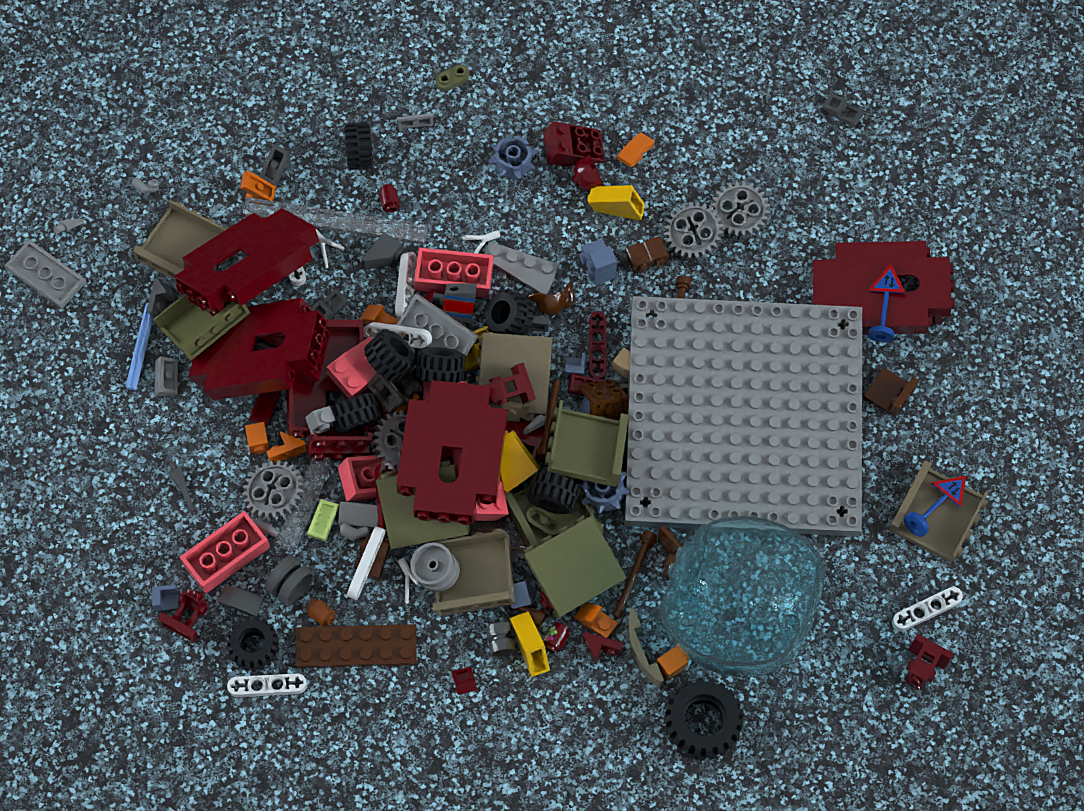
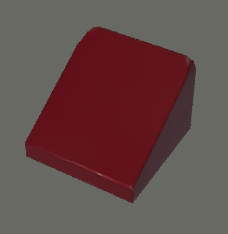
[451,666,477,695]

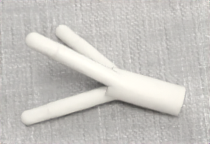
[316,229,345,268]
[463,230,500,253]
[398,558,419,604]

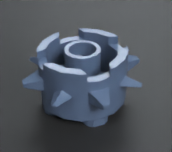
[488,135,538,180]
[578,472,630,514]

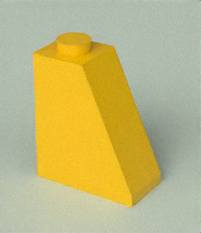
[587,185,645,220]
[501,430,541,493]
[510,611,550,677]

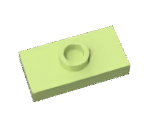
[307,499,339,542]

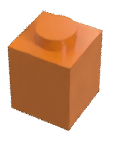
[245,422,270,454]
[656,646,689,681]

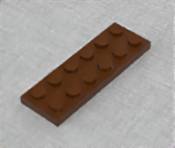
[295,624,417,668]

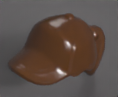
[526,281,574,317]

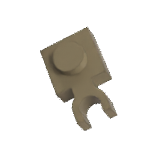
[502,401,535,422]

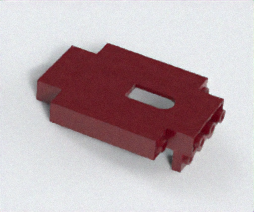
[174,208,319,317]
[813,241,955,335]
[188,298,330,400]
[286,319,386,461]
[396,380,507,525]

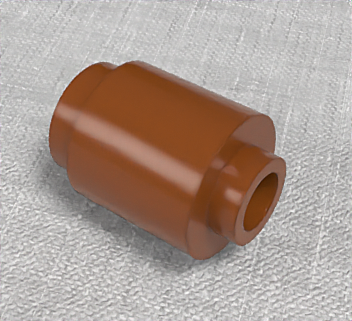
[306,598,336,627]

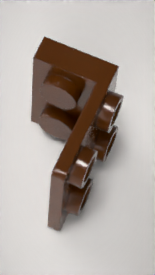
[864,368,919,417]
[579,379,629,420]
[658,525,689,581]

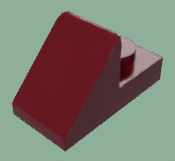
[583,632,623,664]

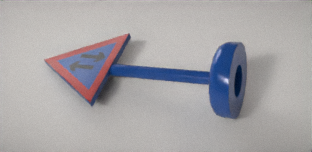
[868,263,906,343]
[904,476,966,537]

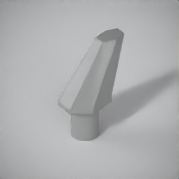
[53,219,84,234]
[523,414,547,435]
[253,519,280,538]

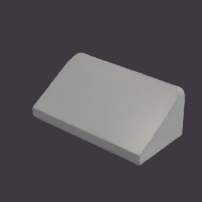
[396,113,434,129]
[154,356,178,396]
[338,502,378,528]

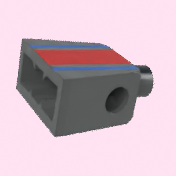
[432,283,477,324]

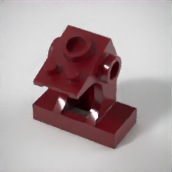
[487,362,536,406]
[158,589,208,643]
[904,634,953,690]

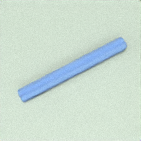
[126,303,154,390]

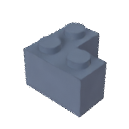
[579,239,617,285]

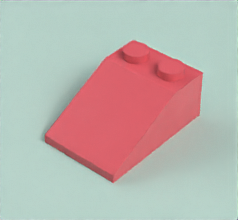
[326,337,382,399]
[338,455,398,502]

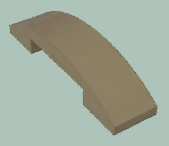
[628,608,664,687]

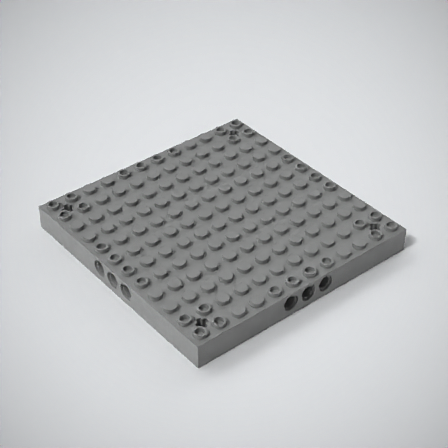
[624,296,862,537]

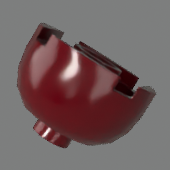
[572,154,604,192]

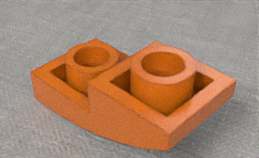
[617,132,655,167]

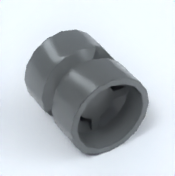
[486,622,516,657]

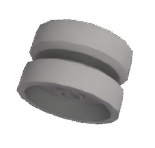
[410,542,460,592]

